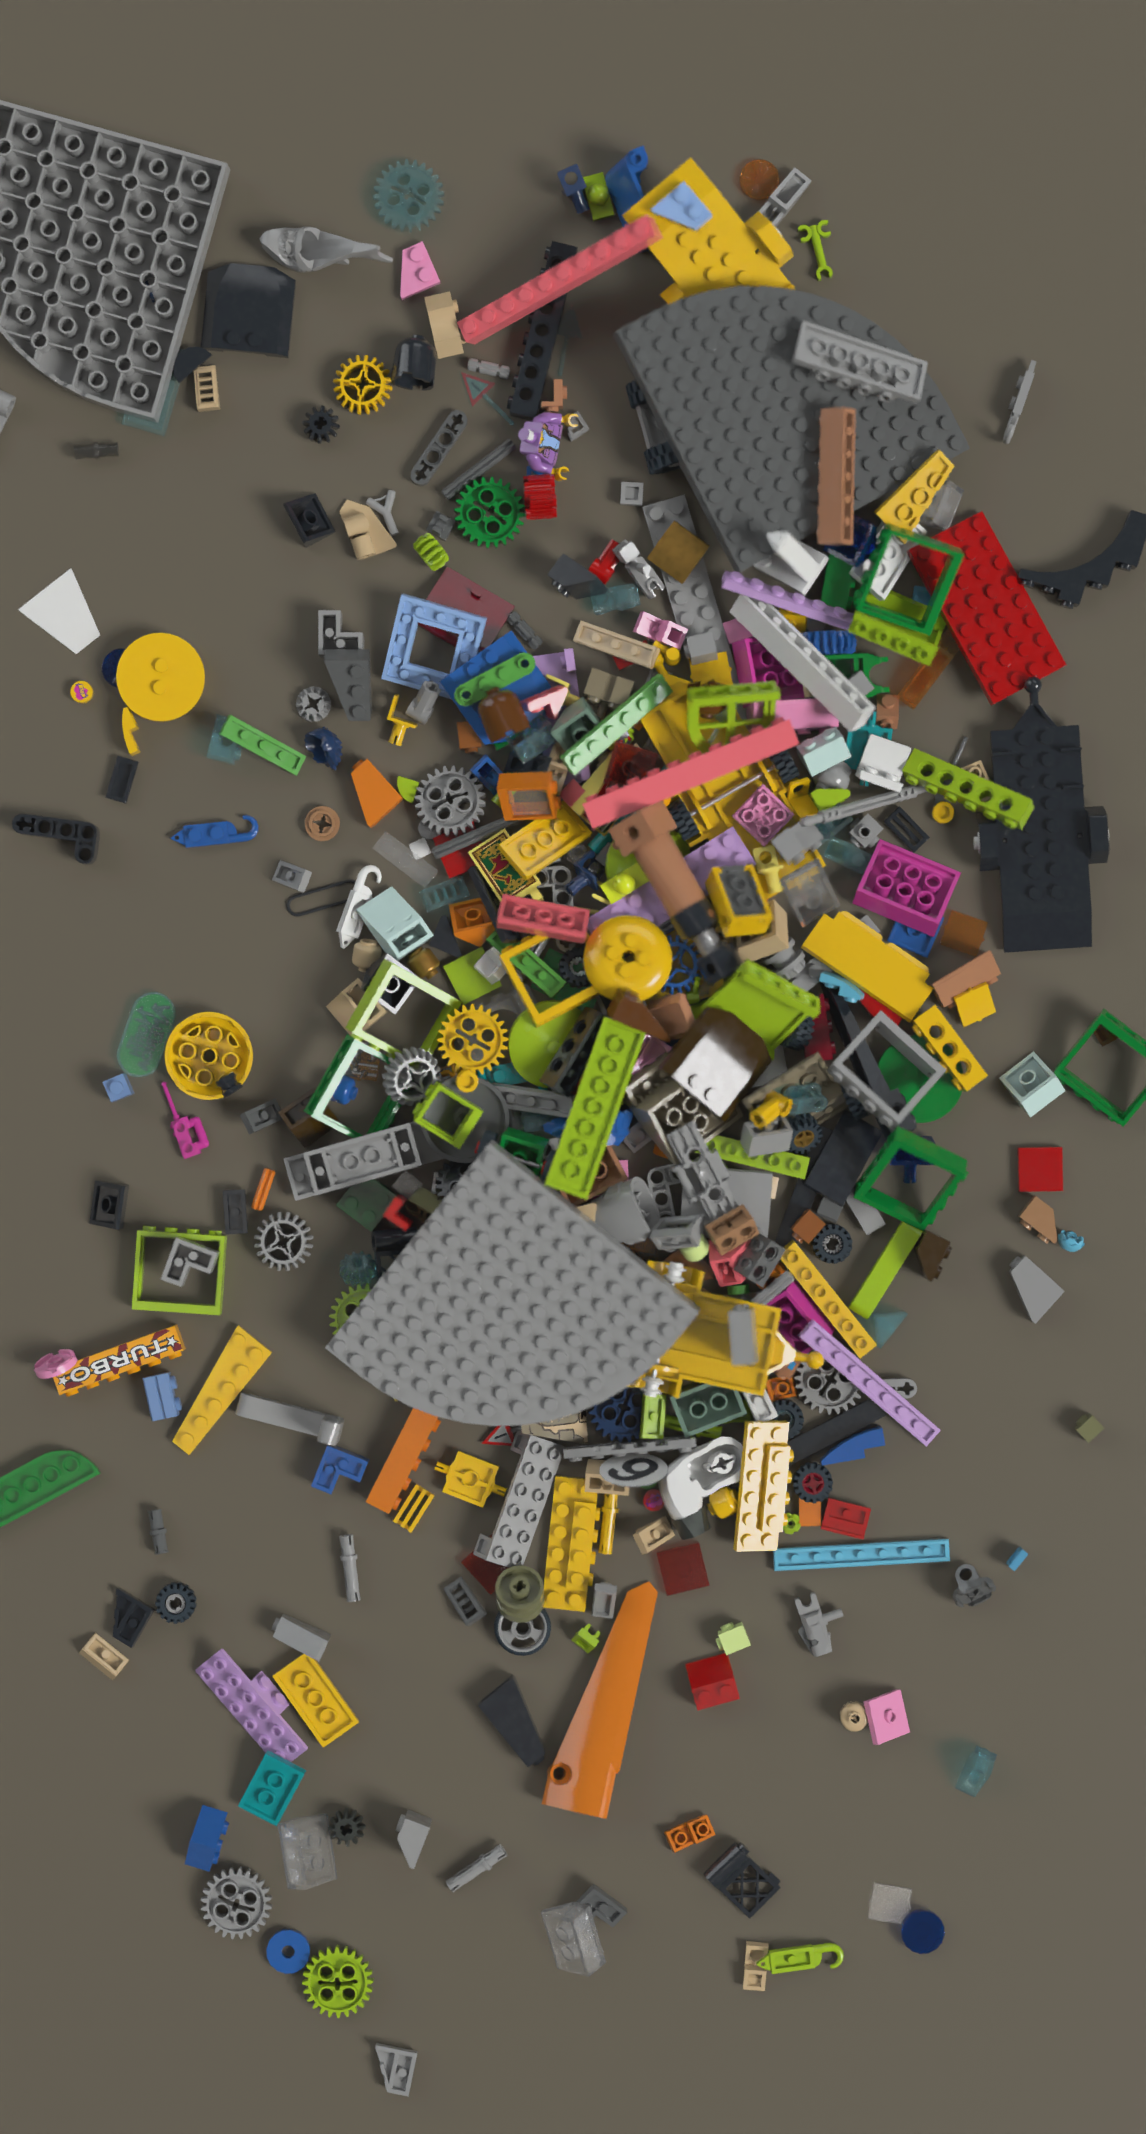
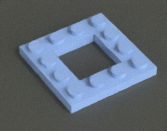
[381,594,487,699]

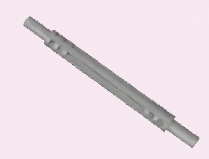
[800,785,928,827]

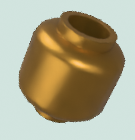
[407,947,440,980]

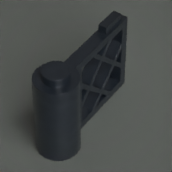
[371,1226,419,1282]
[703,1842,781,1919]

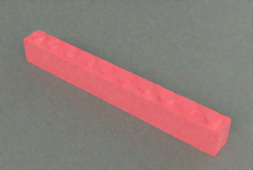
[457,215,663,345]
[582,717,799,829]

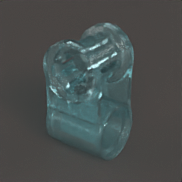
[785,1083,828,1115]

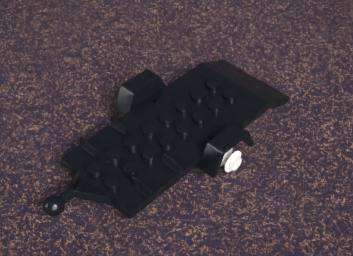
[973,676,1110,953]

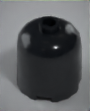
[390,335,437,391]

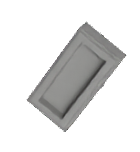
[591,1582,617,1618]

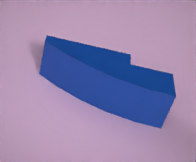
[820,1426,885,1466]

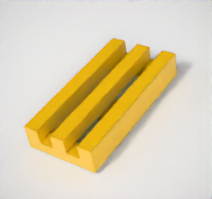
[393,1483,435,1533]

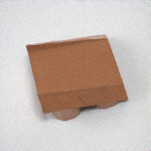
[647,993,695,1040]

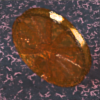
[740,159,779,200]

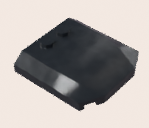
[201,263,296,358]

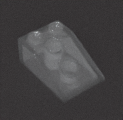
[779,858,841,928]

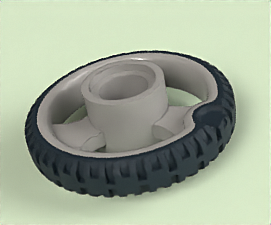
[494,1607,551,1656]

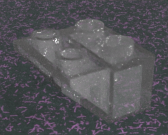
[919,480,964,530]

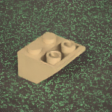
[326,978,388,1036]

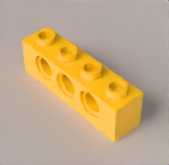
[911,1005,988,1092]

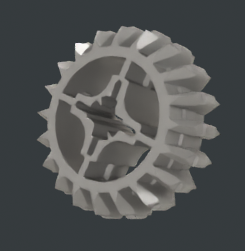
[382,1047,441,1106]
[254,1212,313,1271]

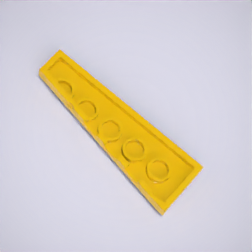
[172,1325,272,1455]

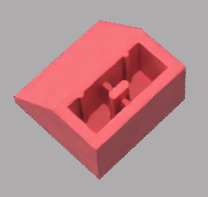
[709,1238,752,1287]

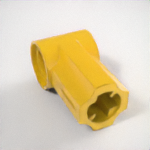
[750,1090,793,1129]

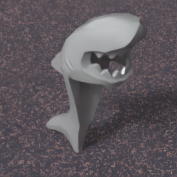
[260,226,393,273]

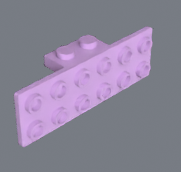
[195,1649,308,1762]

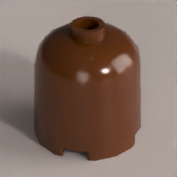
[478,687,530,743]

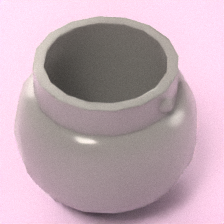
[812,761,852,790]

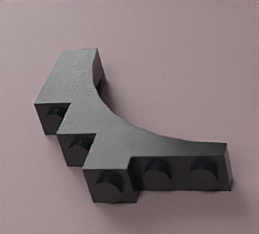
[1017,510,1146,609]

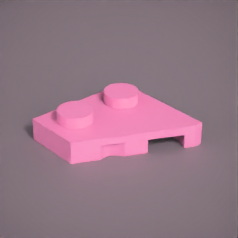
[400,241,440,300]

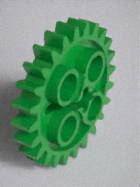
[454,477,525,549]

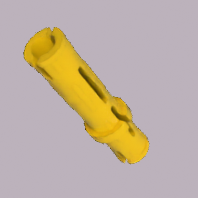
[598,1494,619,1555]

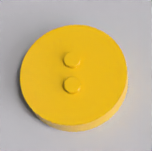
[116,633,205,722]

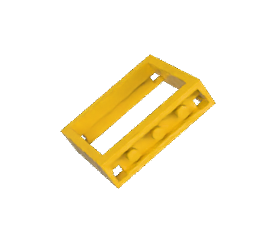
[499,931,600,1028]

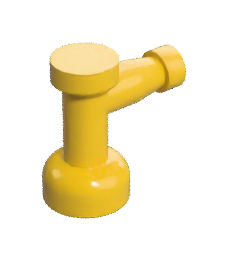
[652,640,681,666]

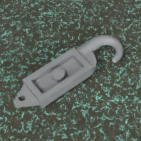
[1003,360,1037,445]

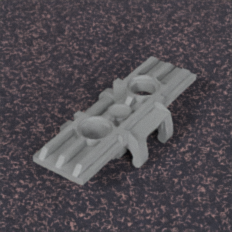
[666,1121,738,1222]

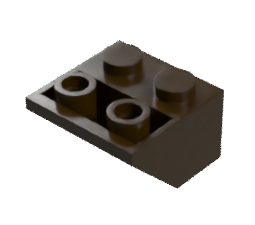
[278,1087,341,1148]
[914,1230,952,1282]

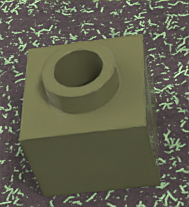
[1074,1414,1104,1443]

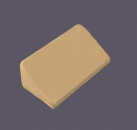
[79,1633,129,1680]

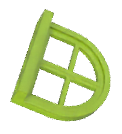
[686,681,780,753]

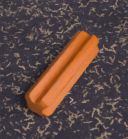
[251,1168,275,1211]

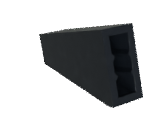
[478,1675,545,1767]

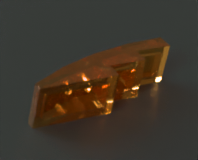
[896,629,959,710]

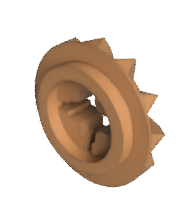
[305,806,340,841]

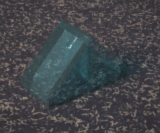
[872,1310,908,1349]

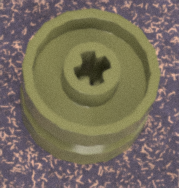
[495,1565,545,1623]

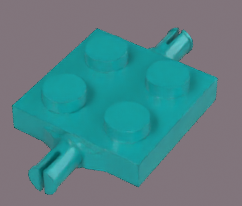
[844,711,893,786]

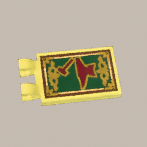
[468,828,544,902]

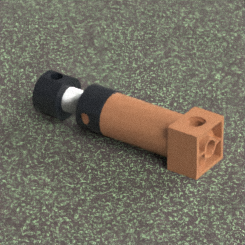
[609,801,743,986]

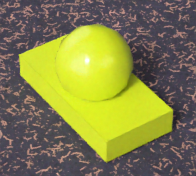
[600,862,649,904]

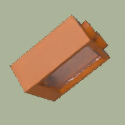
[497,772,561,821]

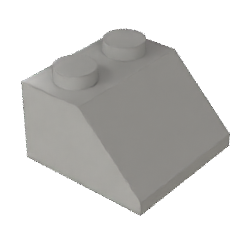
[395,1810,432,1869]

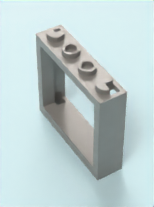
[826,1011,946,1130]

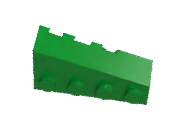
[820,522,865,610]

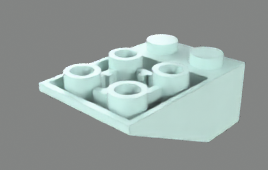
[356,886,434,961]

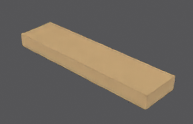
[573,621,660,670]

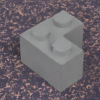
[318,610,364,657]
[771,816,824,865]
[740,1104,793,1157]
[161,1237,220,1287]

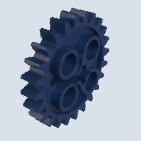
[587,1387,644,1443]

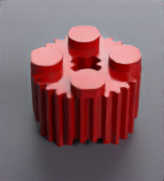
[523,474,557,520]

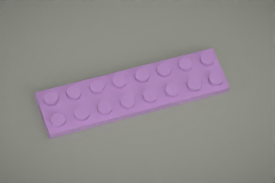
[587,826,756,934]

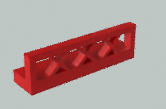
[383,1194,414,1230]

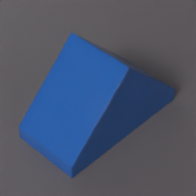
[470,754,503,796]

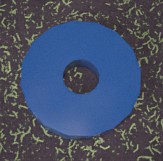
[266,1929,310,1974]

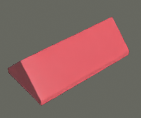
[497,894,590,944]

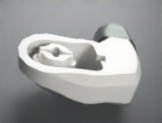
[658,1437,743,1540]

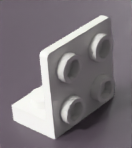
[855,734,911,792]

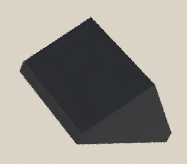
[283,493,336,548]
[361,953,418,1014]
[89,1180,129,1230]

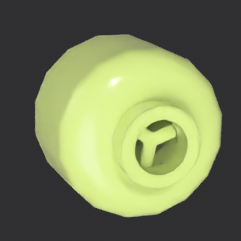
[678,1233,709,1262]

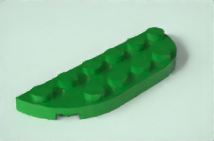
[0,1450,101,1527]

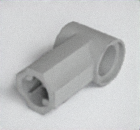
[405,681,441,725]

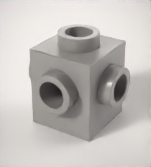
[848,814,883,849]

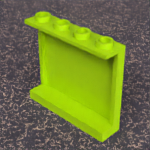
[848,590,946,666]
[700,959,820,1061]

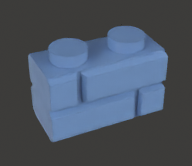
[142,1372,182,1421]

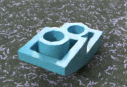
[819,971,865,1003]

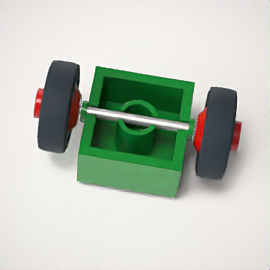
[475,1127,556,1182]

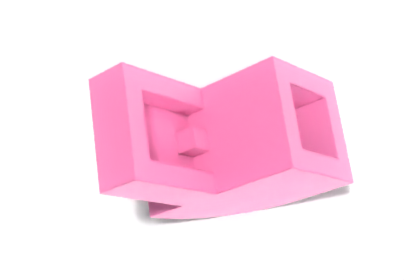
[633,611,688,650]

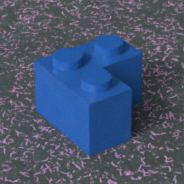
[185,1805,229,1872]

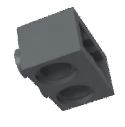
[734,1233,786,1287]

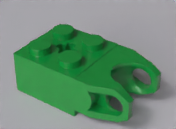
[812,653,890,699]

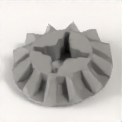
[296,686,331,722]

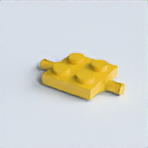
[434,1450,507,1508]

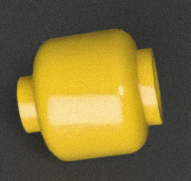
[707,1487,738,1519]

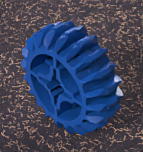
[801,631,857,655]
[661,935,702,995]

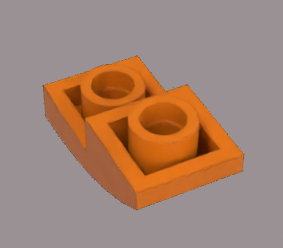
[766,1376,798,1402]
[664,1814,716,1853]

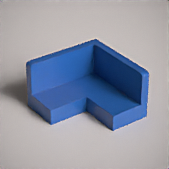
[311,1444,370,1494]

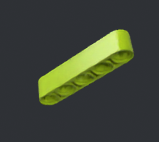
[848,1221,923,1320]

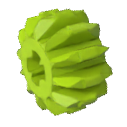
[413,533,449,571]

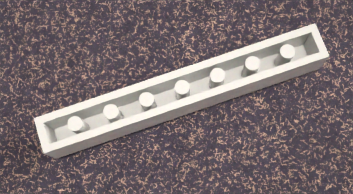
[730,594,875,732]

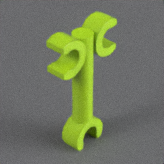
[797,220,833,281]

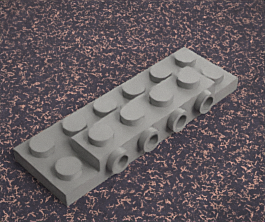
[792,320,928,404]

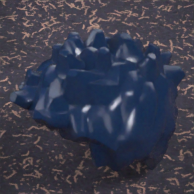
[304,727,343,771]

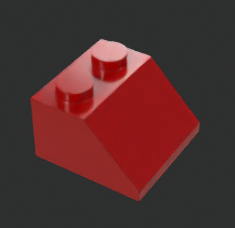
[685,1653,740,1711]

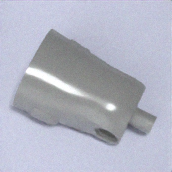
[577,1177,661,1245]

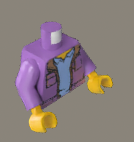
[518,412,579,481]

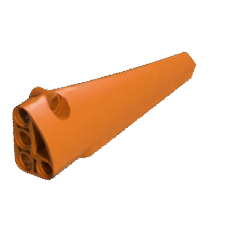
[542,1581,658,1819]

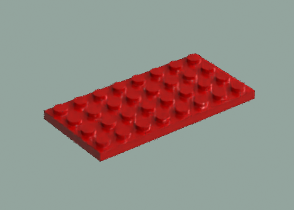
[906,511,1066,706]

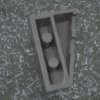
[324,649,372,721]

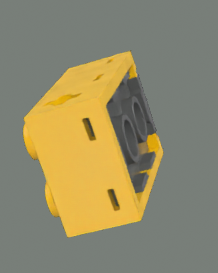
[705,864,773,937]

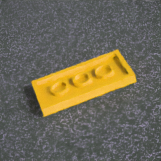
[497,800,592,881]
[272,1653,359,1748]

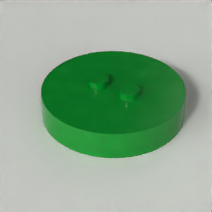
[877,1035,963,1123]

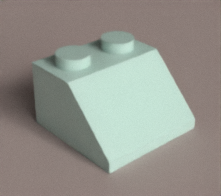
[796,726,851,777]
[999,1051,1065,1118]

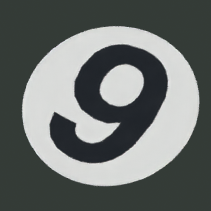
[599,1453,668,1487]

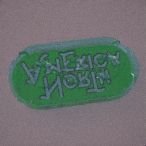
[117,992,176,1077]

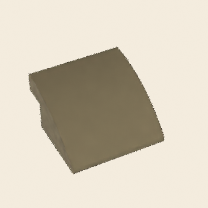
[623,1041,744,1166]

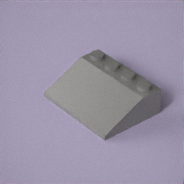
[679,1167,773,1238]

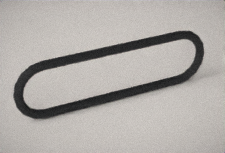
[287,879,356,917]

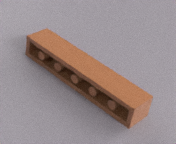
[817,407,856,546]

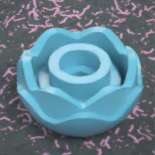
[1058,1230,1085,1252]

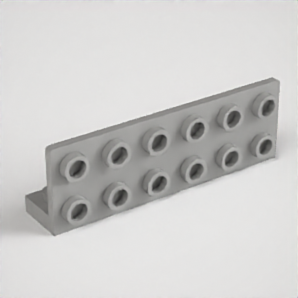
[473,1429,565,1568]

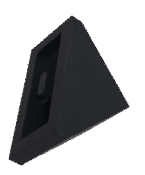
[429,915,462,958]

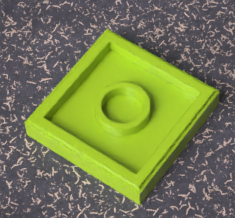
[443,947,502,1005]

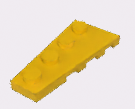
[874,449,954,544]

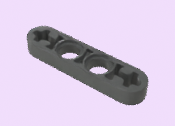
[411,410,468,486]

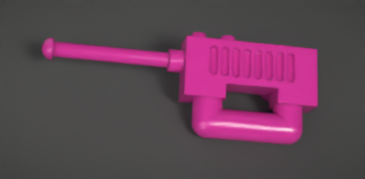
[161,1082,209,1159]

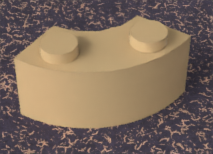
[424,291,466,359]

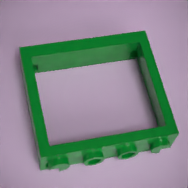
[853,523,964,636]
[1053,1008,1146,1127]
[304,1034,414,1139]
[853,1126,968,1231]

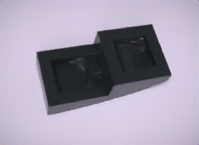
[504,752,552,773]

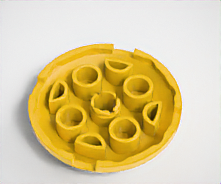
[583,915,672,1001]
[165,1012,253,1100]

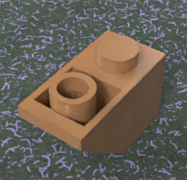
[1018,1195,1057,1244]

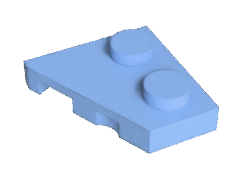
[651,182,713,231]

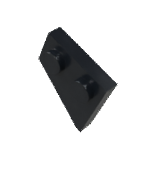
[113,1588,155,1648]

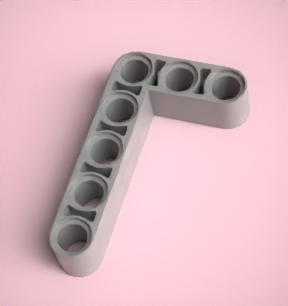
[235,1392,345,1445]

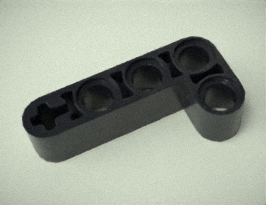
[12,814,100,865]

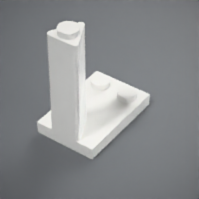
[753,531,829,595]

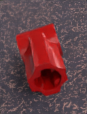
[588,539,620,585]

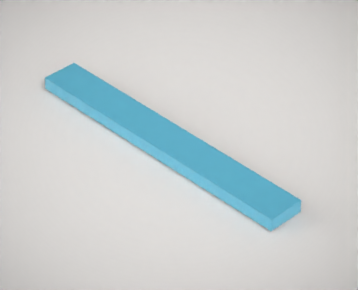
[773,1538,950,1571]

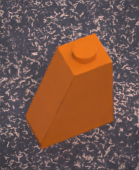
[351,759,404,828]

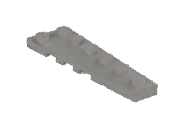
[563,1435,696,1462]

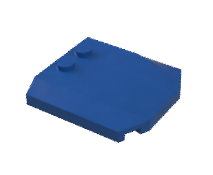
[440,630,552,745]

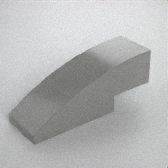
[759,167,812,227]

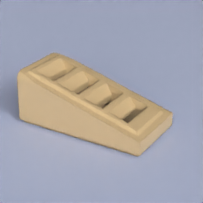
[194,365,220,412]

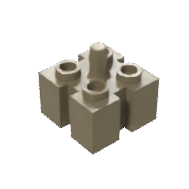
[584,668,634,720]

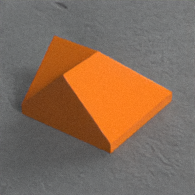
[449,898,495,947]

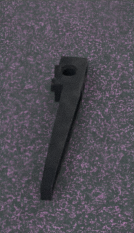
[820,982,917,1141]

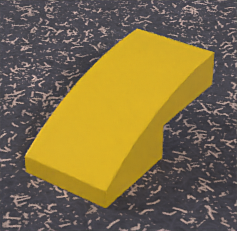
[122,707,140,756]

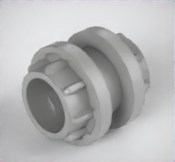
[761,937,806,981]

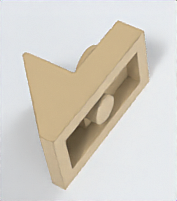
[633,1516,675,1555]

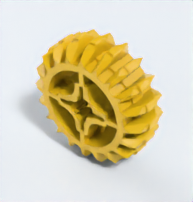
[333,355,393,415]

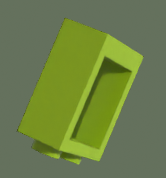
[412,1081,483,1149]

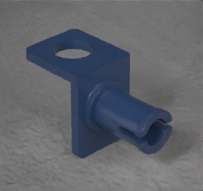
[557,164,590,214]
[564,850,599,897]

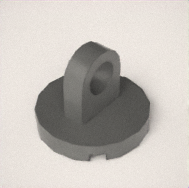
[952,1564,996,1607]

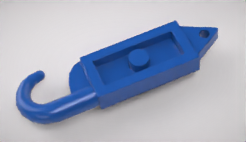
[171,815,259,848]

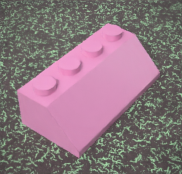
[746,698,839,735]

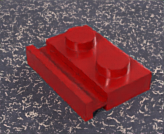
[820,1497,871,1540]

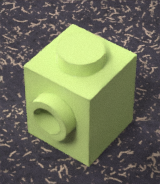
[716,1622,751,1655]

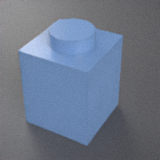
[103,1073,135,1102]

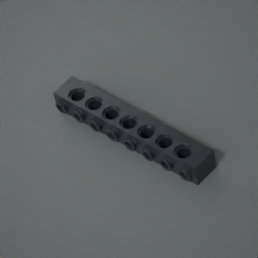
[507,241,578,421]

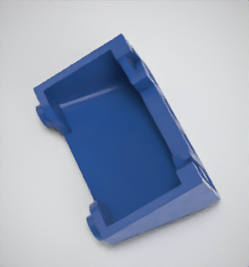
[605,146,649,253]

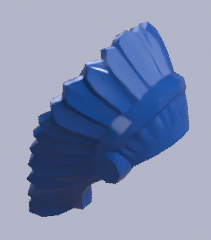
[542,1104,633,1146]

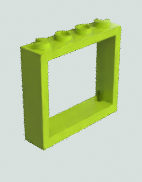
[345,958,462,1066]
[132,1226,227,1315]

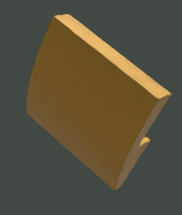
[647,520,710,584]

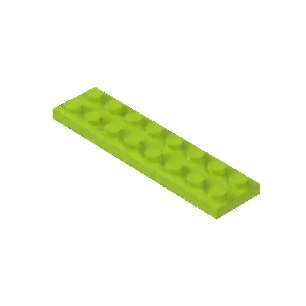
[544,1017,646,1200]

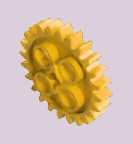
[437,1004,509,1074]

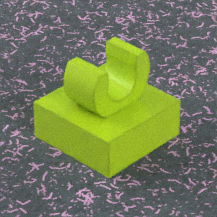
[571,1624,600,1653]

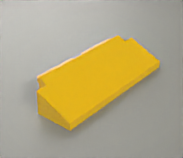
[801,911,934,1023]

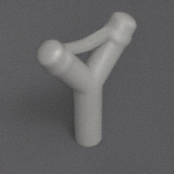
[366,490,399,536]

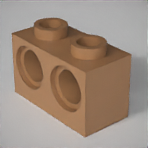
[705,1204,759,1256]

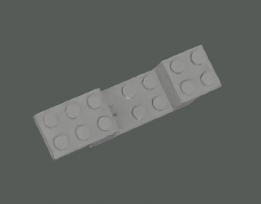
[283,1121,445,1201]

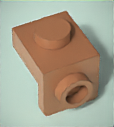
[541,379,567,413]
[875,694,899,729]

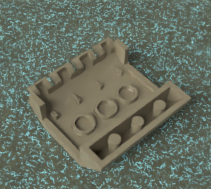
[743,1051,849,1125]

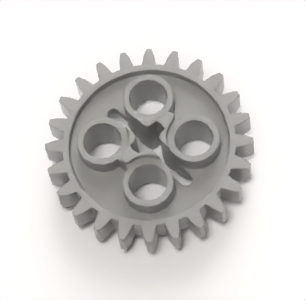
[415,766,486,837]
[794,1348,861,1415]
[201,1866,272,1939]

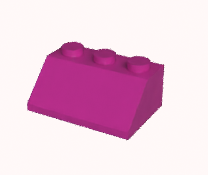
[766,1278,836,1354]

